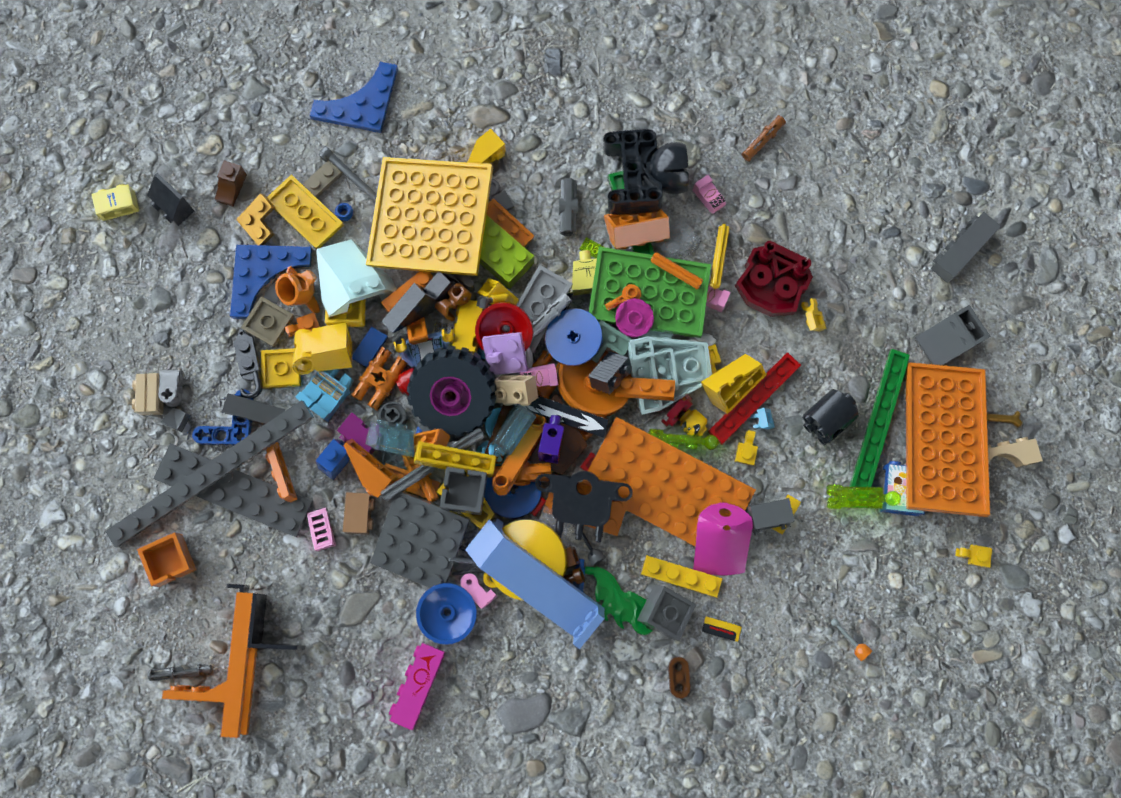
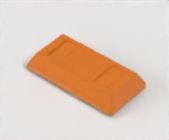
[406,317,428,345]

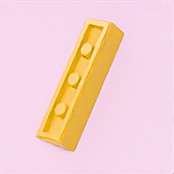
[413,441,496,478]

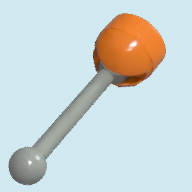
[831,619,872,661]

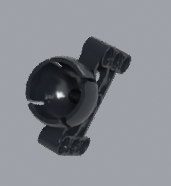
[603,129,689,215]

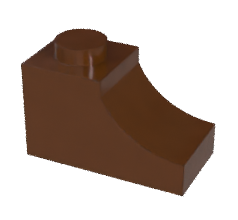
[214,160,247,207]

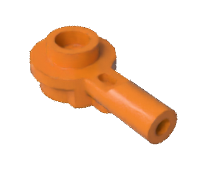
[605,284,641,311]

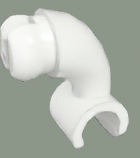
[688,333,716,346]

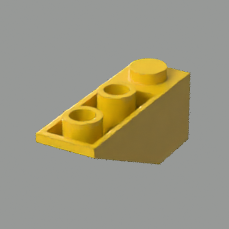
[467,129,506,164]

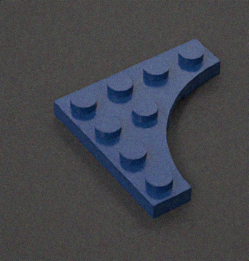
[310,62,398,133]
[230,245,312,319]

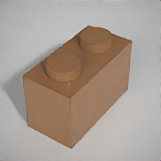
[343,492,375,535]

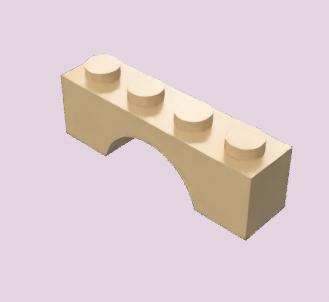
[988,437,1043,468]

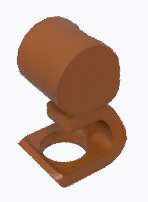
[435,283,472,321]

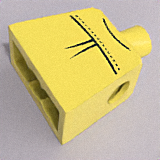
[572,250,597,296]

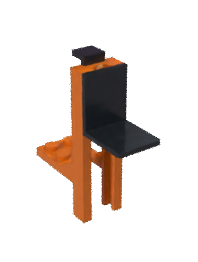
[162,584,305,738]

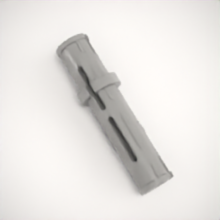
[532,292,572,341]

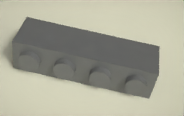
[930,212,1001,283]

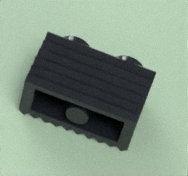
[589,351,632,395]

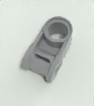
[158,369,184,408]

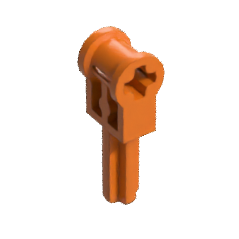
[402,452,438,502]

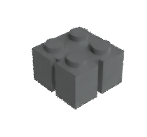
[440,467,488,515]

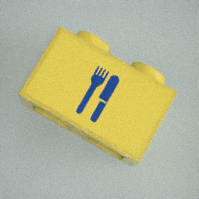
[92,184,139,221]

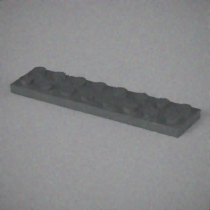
[153,443,313,537]

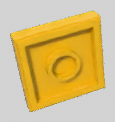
[261,348,301,389]

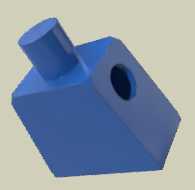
[316,439,350,480]

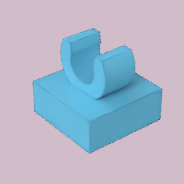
[751,408,775,430]

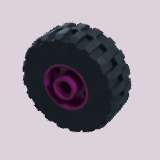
[407,346,496,437]

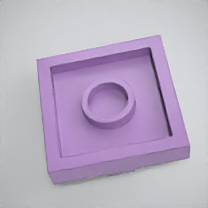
[482,332,528,375]

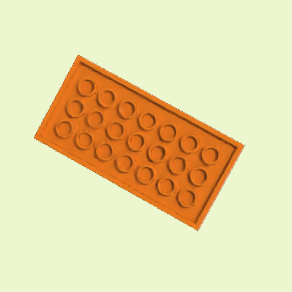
[906,362,990,517]
[582,417,756,547]

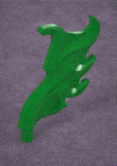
[585,566,653,635]

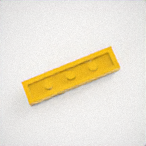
[640,555,722,598]

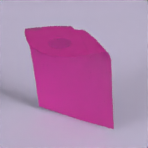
[693,502,753,575]

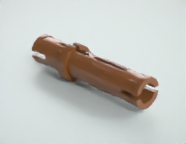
[741,115,786,162]

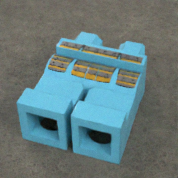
[295,369,354,422]

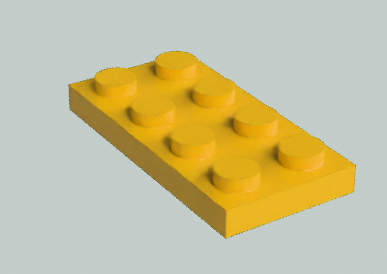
[267,175,344,250]

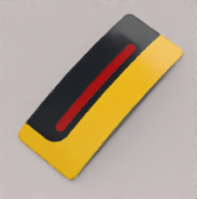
[702,617,741,642]

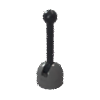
[573,524,605,566]

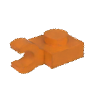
[285,312,320,337]

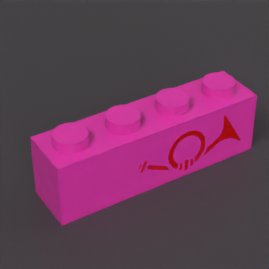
[389,643,446,730]

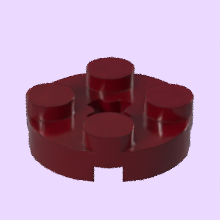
[661,394,693,427]

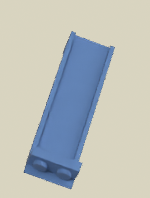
[465,518,605,649]

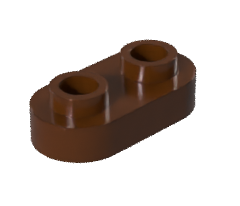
[668,657,690,698]

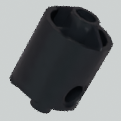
[802,389,859,445]

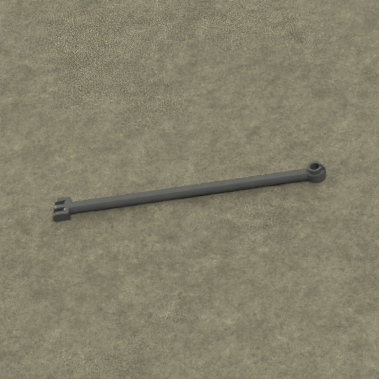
[318,146,475,292]

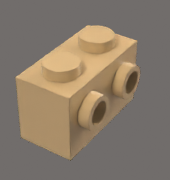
[495,375,538,406]

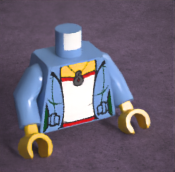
[393,329,454,367]

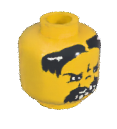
[679,409,708,438]

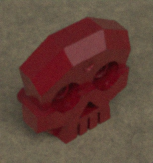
[735,240,813,317]

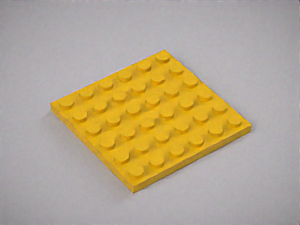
[366,157,493,276]

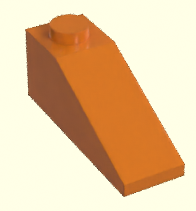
[344,439,397,498]

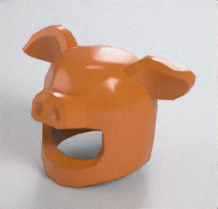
[275,266,320,313]

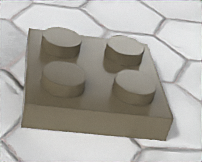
[240,296,295,348]

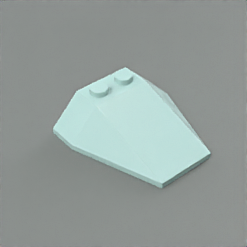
[316,240,397,317]
[628,337,712,415]

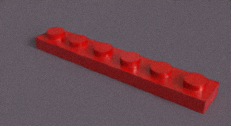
[708,352,801,445]

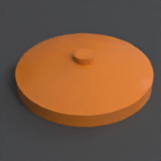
[557,351,631,417]

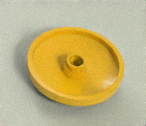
[490,519,567,600]

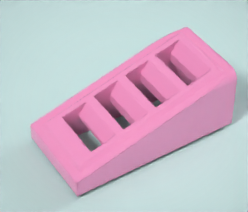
[307,508,336,551]

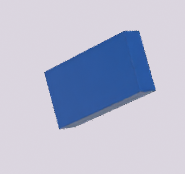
[352,326,388,368]

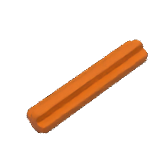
[651,252,703,289]

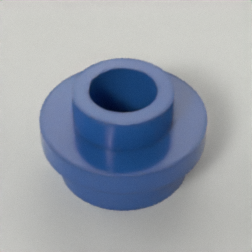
[335,203,354,221]

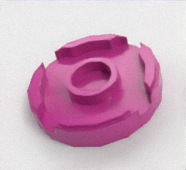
[615,298,654,337]

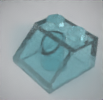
[365,419,414,457]

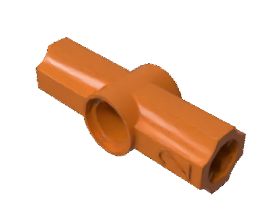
[492,462,551,486]

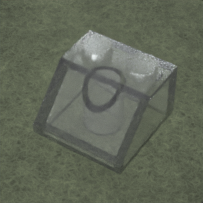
[651,219,701,260]

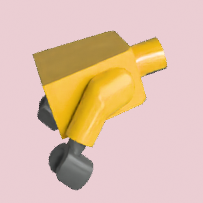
[470,278,519,309]

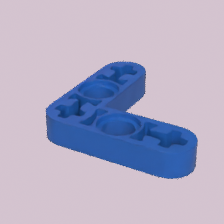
[192,389,254,445]

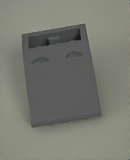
[915,305,991,365]

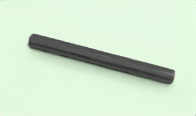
[381,428,485,501]

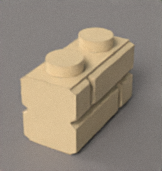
[132,373,164,416]

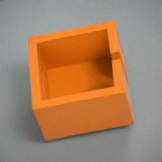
[137,532,196,587]

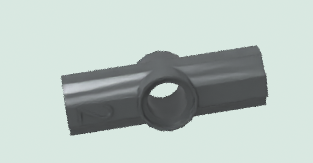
[559,178,578,236]

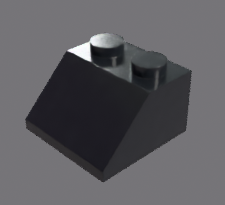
[147,173,194,226]

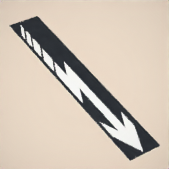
[512,396,609,438]

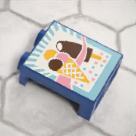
[880,461,925,517]

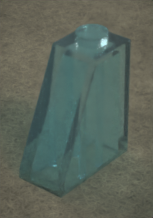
[491,405,536,456]

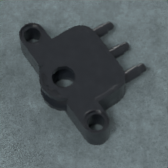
[535,471,633,543]

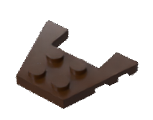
[507,394,588,475]

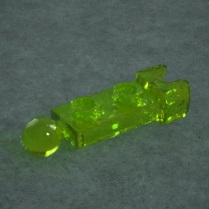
[648,429,719,450]
[827,484,901,509]

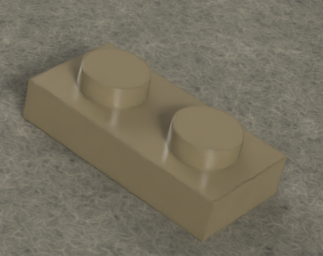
[302,160,342,198]

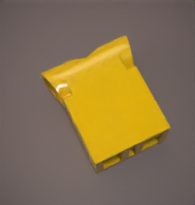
[293,322,352,375]

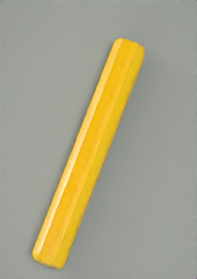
[709,224,730,289]

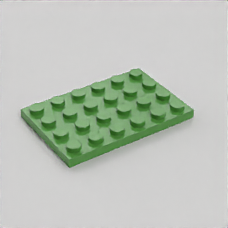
[589,247,711,338]

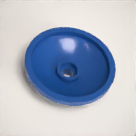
[416,583,477,644]

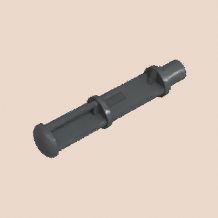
[147,664,212,681]

